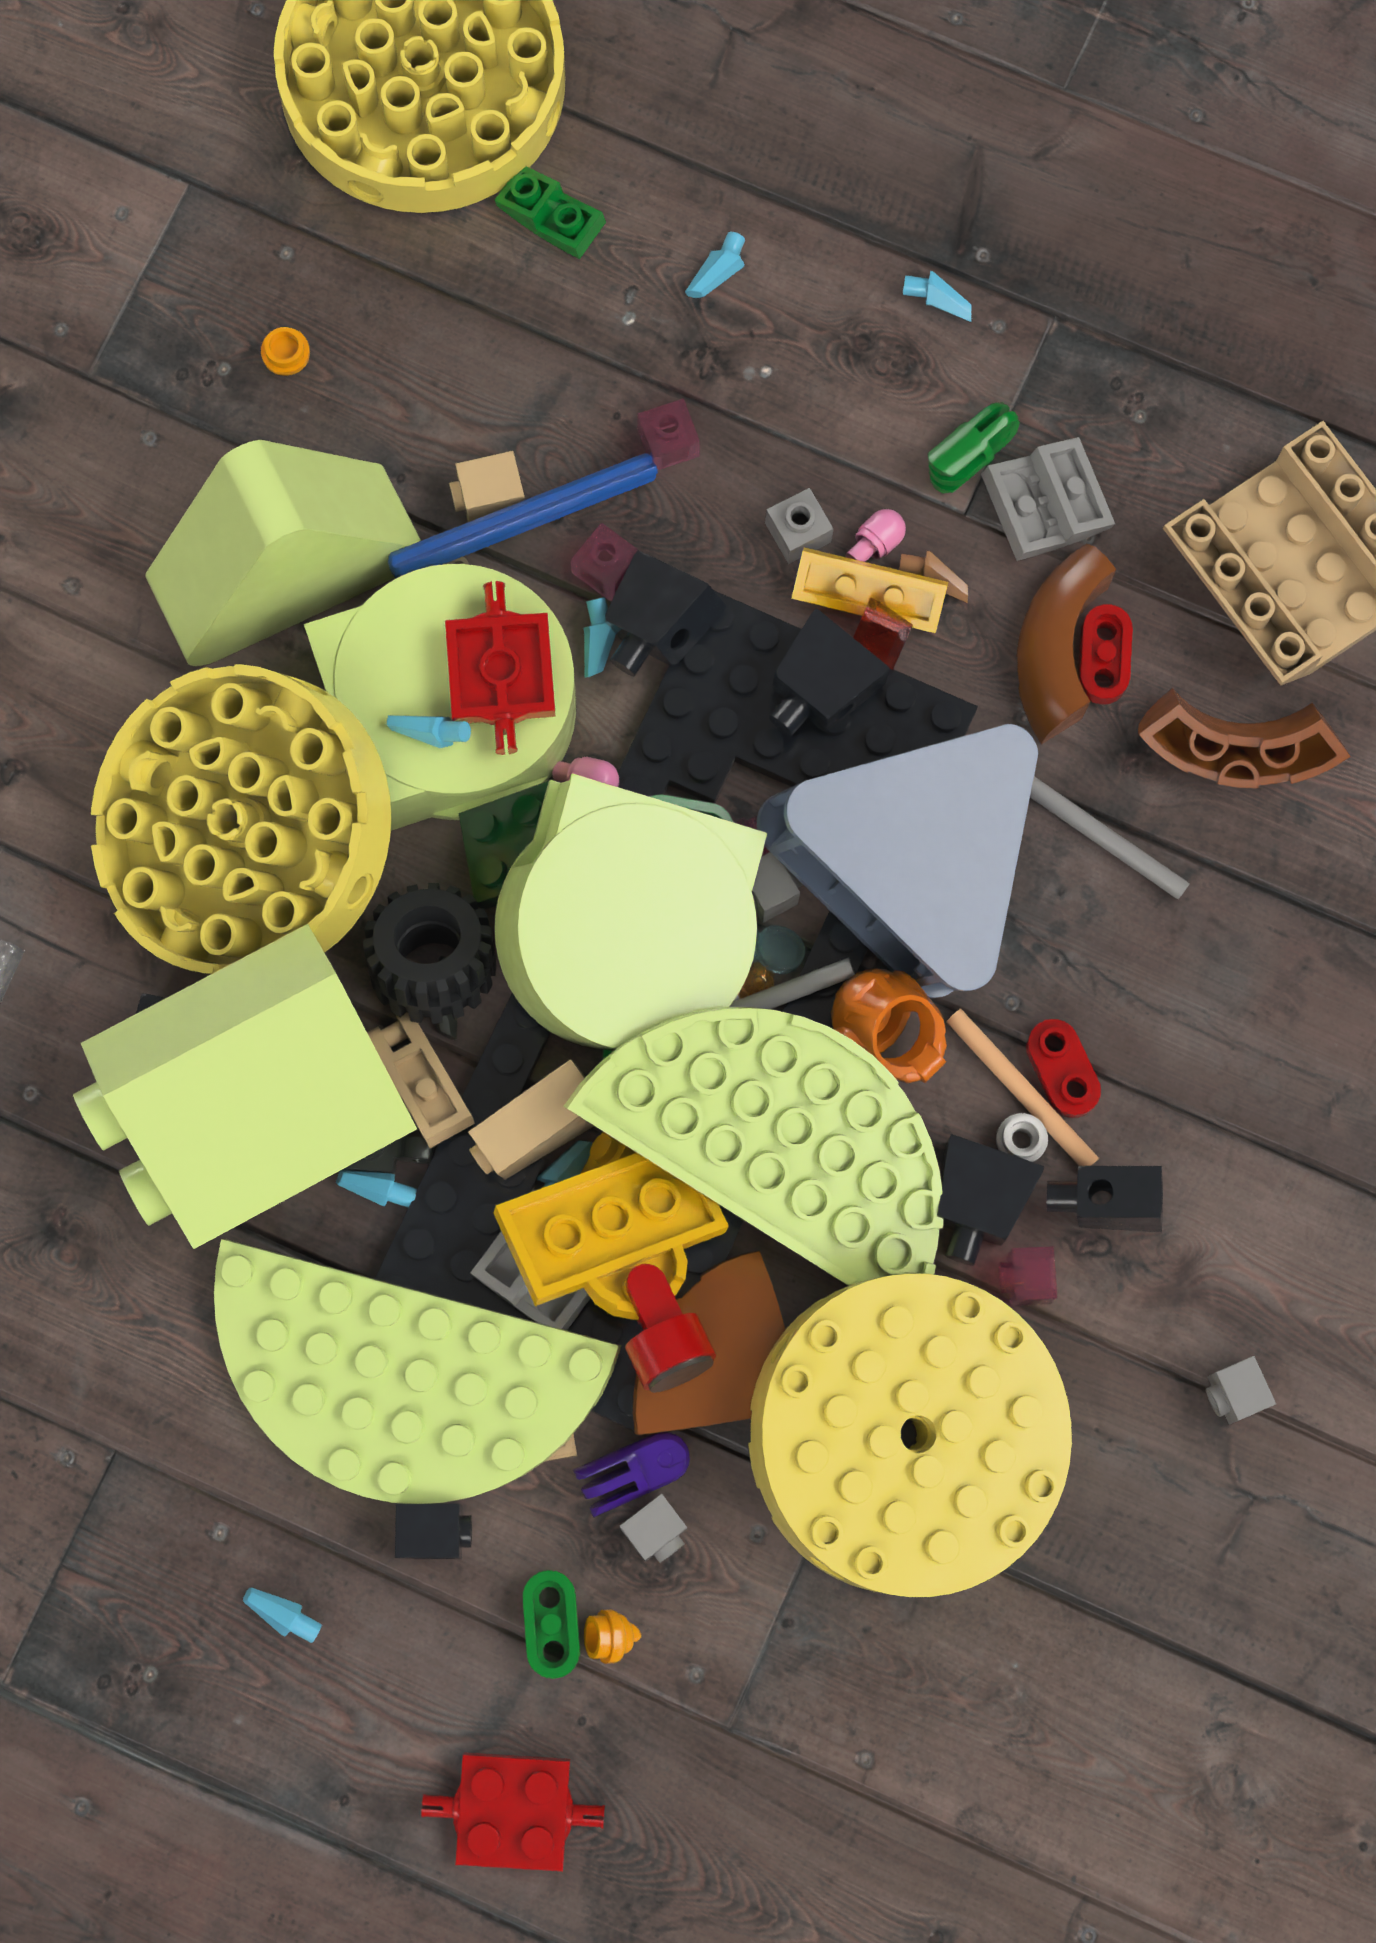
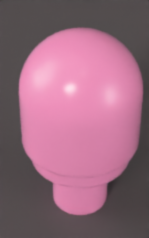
[846,509,906,562]
[552,757,619,787]

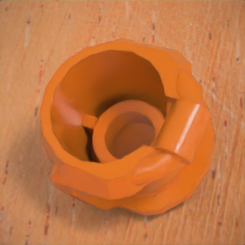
[831,969,947,1084]

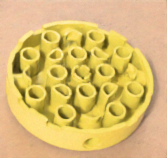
[274,0,566,213]
[91,664,391,974]
[748,1274,1072,1597]

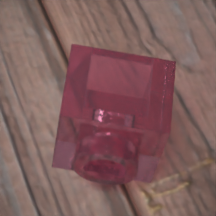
[637,398,700,470]
[571,523,638,601]
[999,1246,1057,1306]

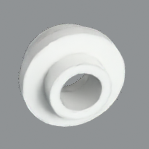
[996,1113,1048,1162]

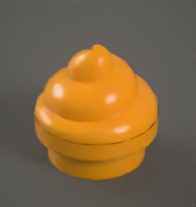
[584,1609,641,1664]

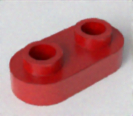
[1078,604,1133,705]
[1026,1019,1101,1118]

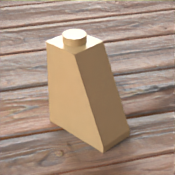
[468,1059,594,1180]

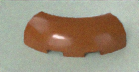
[1016,543,1117,745]
[1138,688,1351,788]

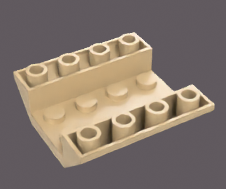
[1163,421,1376,685]

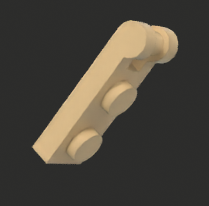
[367,1012,475,1148]

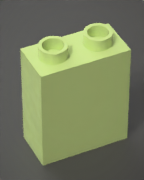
[73,924,417,1249]

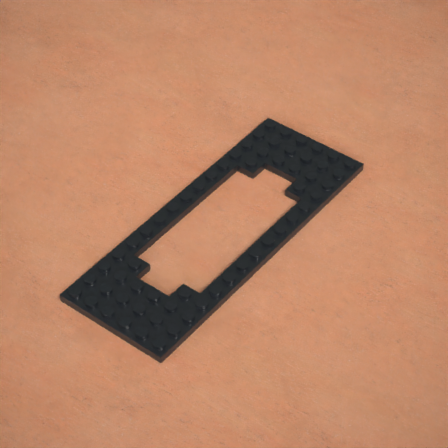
[375,590,978,1437]

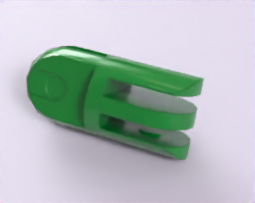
[927,402,1020,494]

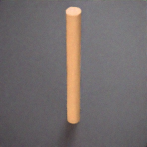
[946,1008,1099,1166]

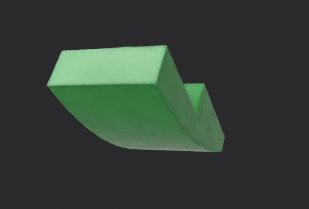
[494,166,606,259]

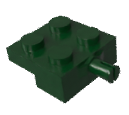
[458,781,549,910]

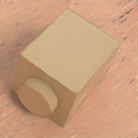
[449,451,525,522]

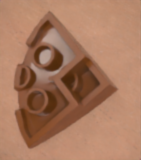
[633,1250,786,1435]

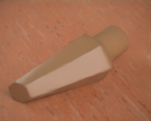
[899,550,968,603]

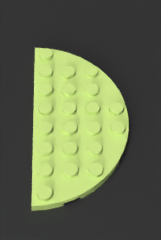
[563,1007,943,1286]
[214,1239,622,1504]

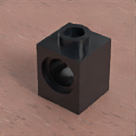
[395,1504,472,1559]

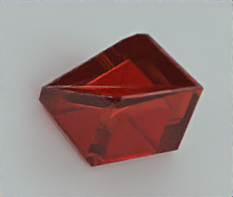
[853,598,913,670]

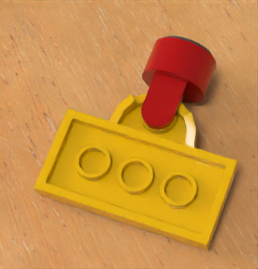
[493,1153,729,1393]

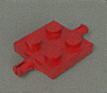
[445,581,556,755]
[421,1752,605,1872]

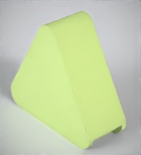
[145,440,421,666]

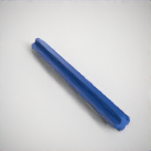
[387,453,658,579]

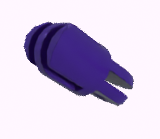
[573,1432,690,1518]

